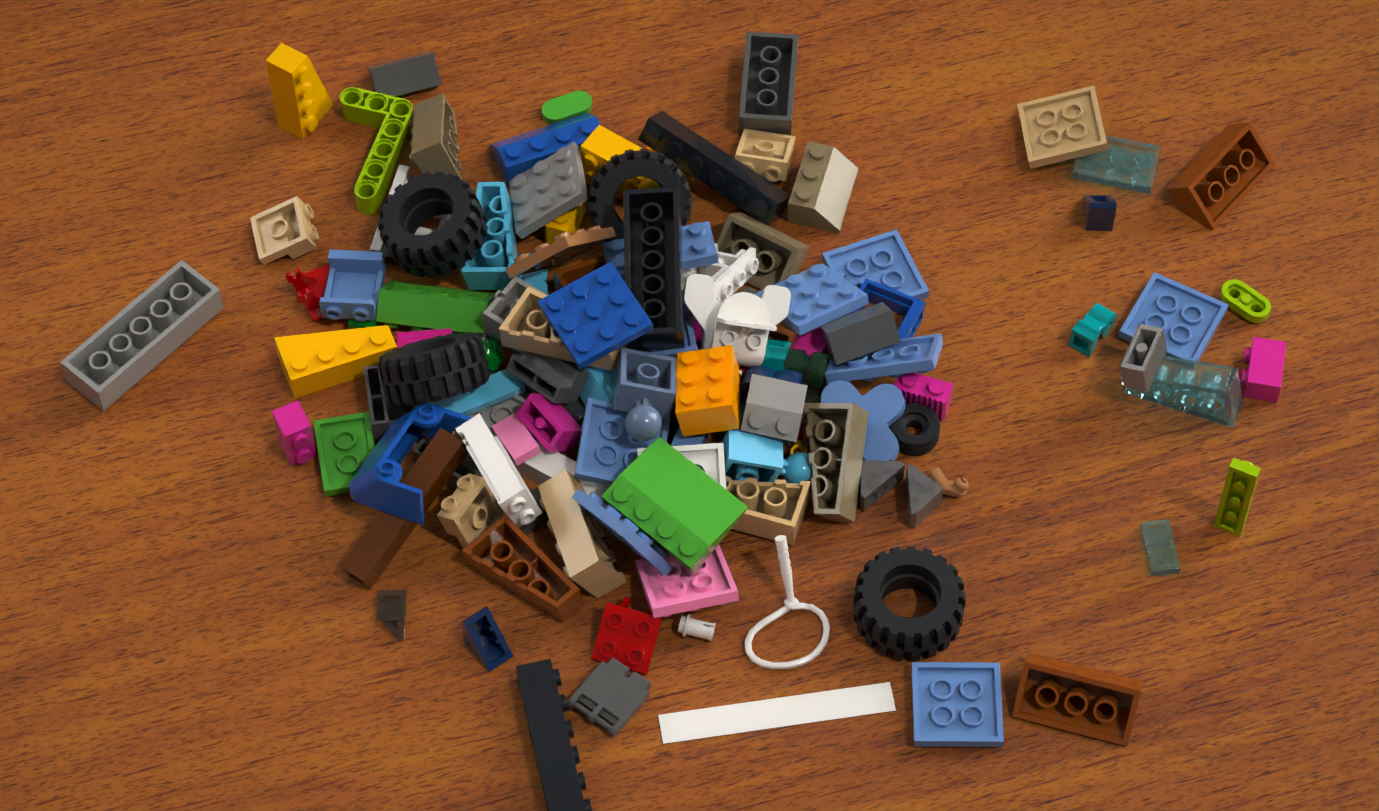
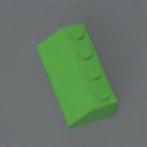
[376,280,495,334]

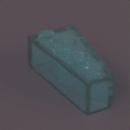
[1120,356,1243,428]

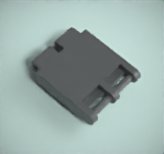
[567,657,651,738]

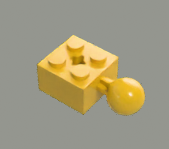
[581,125,661,200]

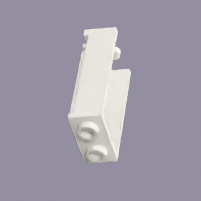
[455,413,542,528]

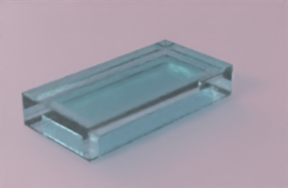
[1140,519,1180,576]

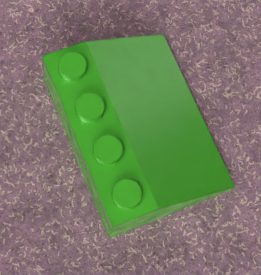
[601,437,748,575]

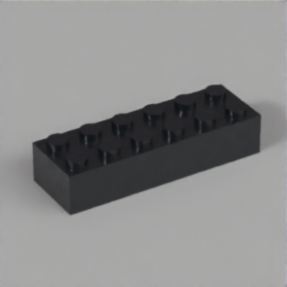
[623,187,685,351]

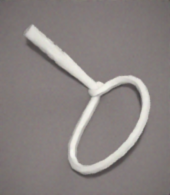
[744,535,830,669]

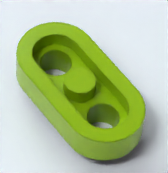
[1220,279,1271,323]

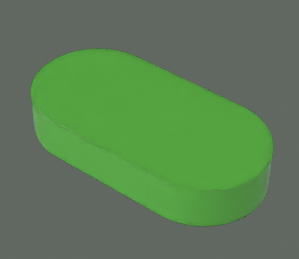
[542,91,592,125]

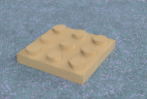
[1017,86,1109,169]

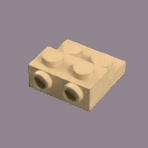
[735,129,796,182]
[250,196,319,265]
[437,473,505,549]

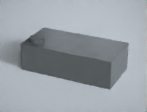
[739,31,798,136]

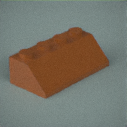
[1167,122,1275,230]
[1012,652,1143,746]

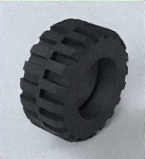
[588,148,692,242]
[378,172,488,278]
[377,332,490,406]
[853,546,966,661]

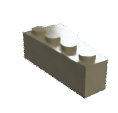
[409,93,463,179]
[804,403,869,522]

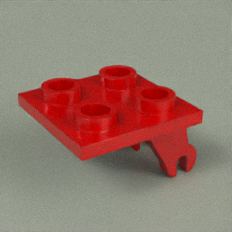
[285,264,330,322]
[591,597,663,674]

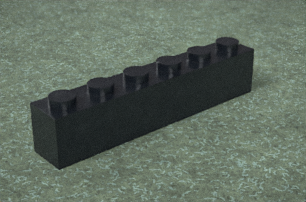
[638,111,791,225]
[516,659,592,811]

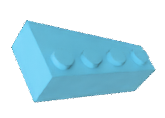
[461,182,520,290]

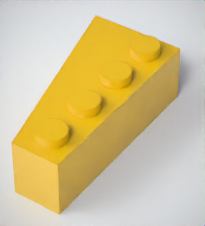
[266,43,334,140]

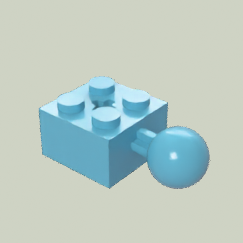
[721,430,813,484]

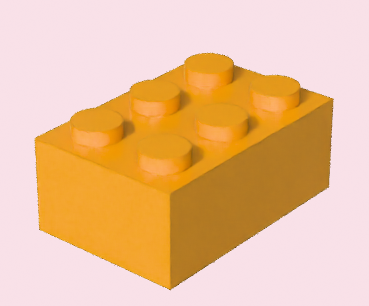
[675,345,739,437]

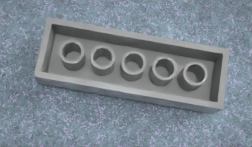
[60,260,224,411]

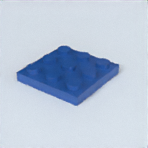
[537,262,654,369]

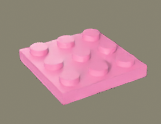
[635,544,739,618]

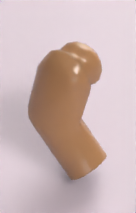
[928,468,969,497]

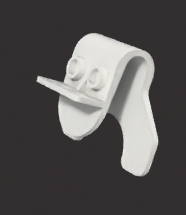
[683,273,791,367]

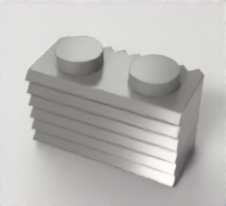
[1119,324,1167,392]

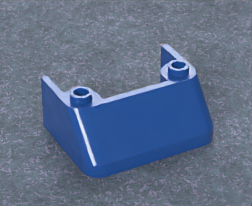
[349,404,472,525]

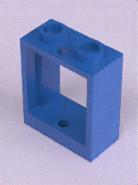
[844,278,926,339]

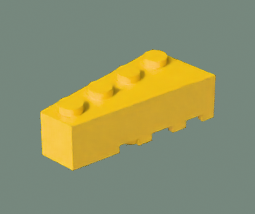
[274,325,397,399]

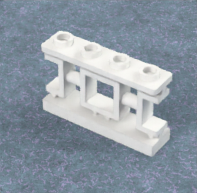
[683,243,759,304]

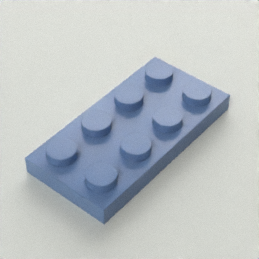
[602,221,719,280]
[825,333,943,384]

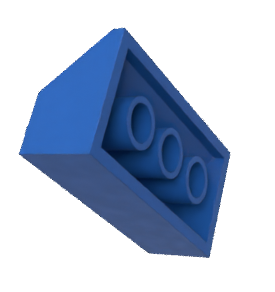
[489,113,601,186]

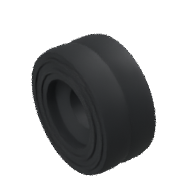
[889,403,940,456]

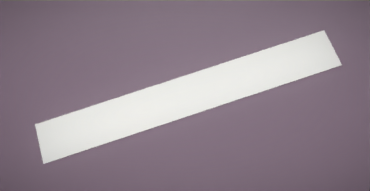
[658,682,896,744]

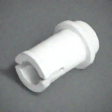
[678,614,716,641]

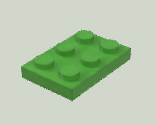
[313,412,375,497]

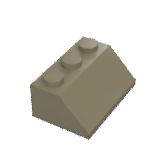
[787,141,859,233]
[716,212,810,290]

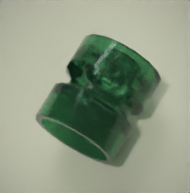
[785,348,830,390]

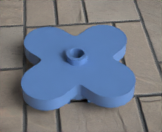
[821,380,905,461]

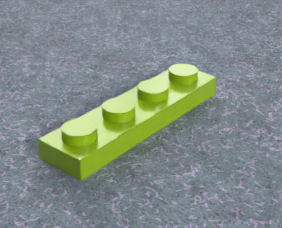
[1214,457,1261,537]

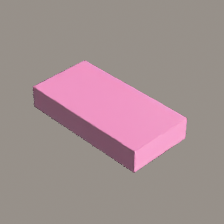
[491,413,541,466]

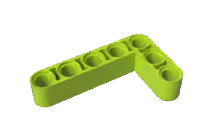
[340,87,414,215]

